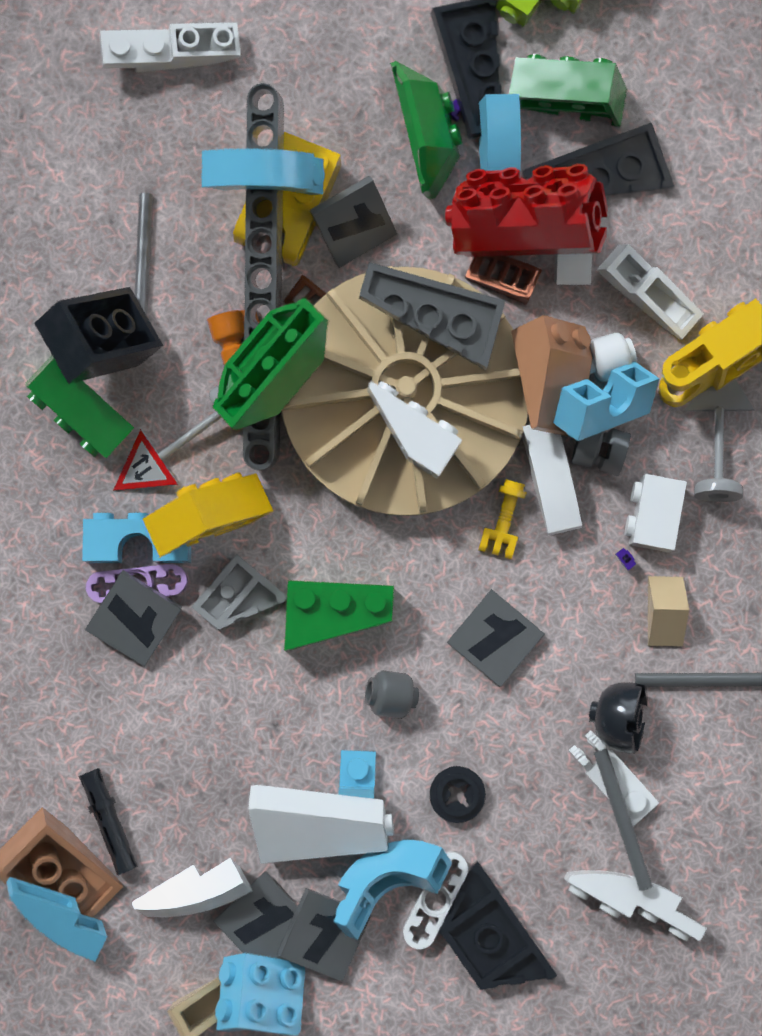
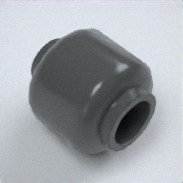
[365,670,419,719]

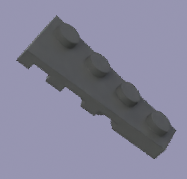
[359,262,506,370]

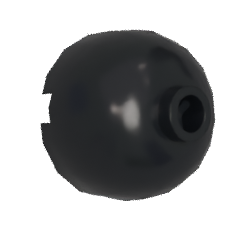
[589,683,648,754]

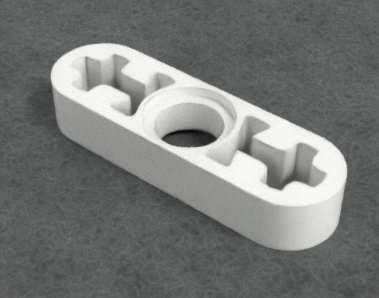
[403,851,468,949]

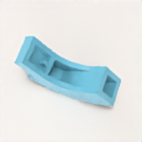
[202,149,325,195]
[334,840,452,940]

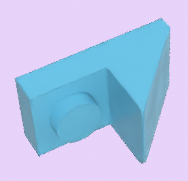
[339,750,376,799]

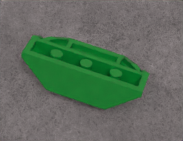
[390,61,462,200]
[213,298,328,430]

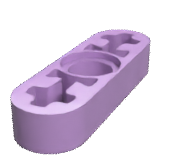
[86,564,188,603]

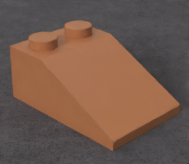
[511,315,593,437]
[0,807,123,918]

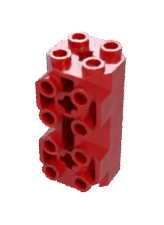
[445,164,608,257]

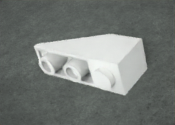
[367,381,462,479]

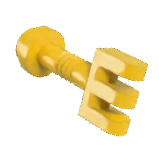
[478,479,527,560]

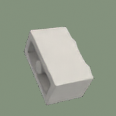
[624,474,687,553]

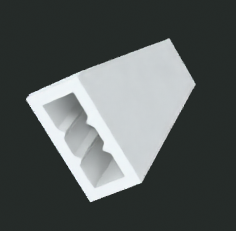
[248,785,394,864]

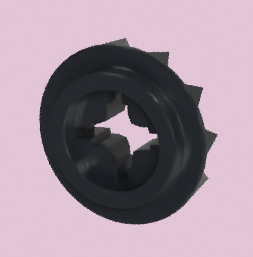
[430,766,486,823]

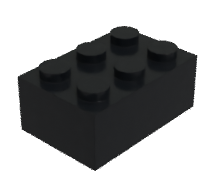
[34,287,164,384]

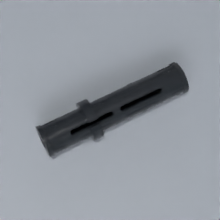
[78,768,138,875]

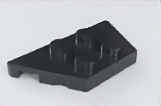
[439,861,558,990]

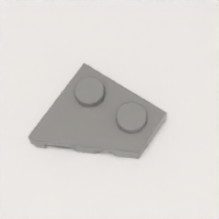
[191,554,287,630]

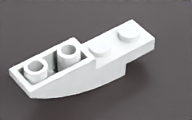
[99,23,241,73]
[564,870,707,941]

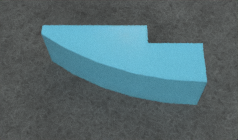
[478,94,521,171]
[6,877,107,962]

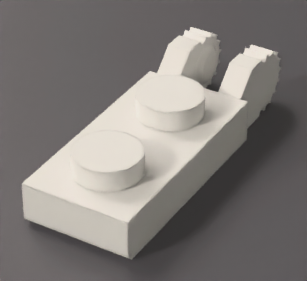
[569,730,659,827]

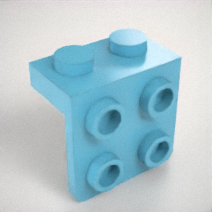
[215,953,305,1036]

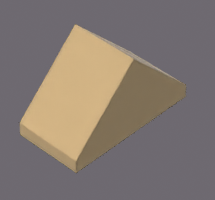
[648,576,689,646]
[167,977,221,1036]

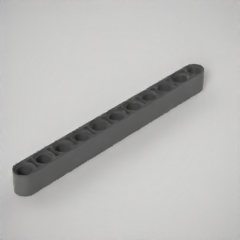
[243,83,284,470]

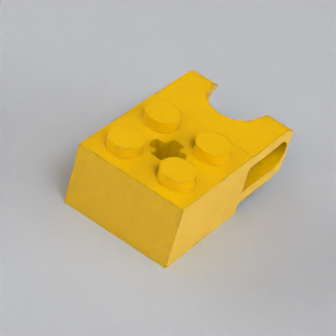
[233,132,342,266]
[658,298,762,407]

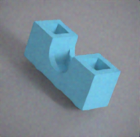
[553,362,660,441]
[82,513,192,563]

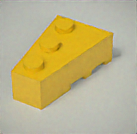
[143,472,273,557]

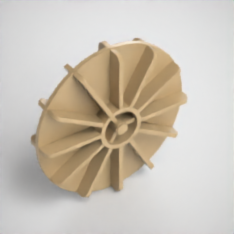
[282,266,528,516]

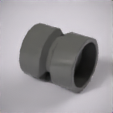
[571,428,631,476]

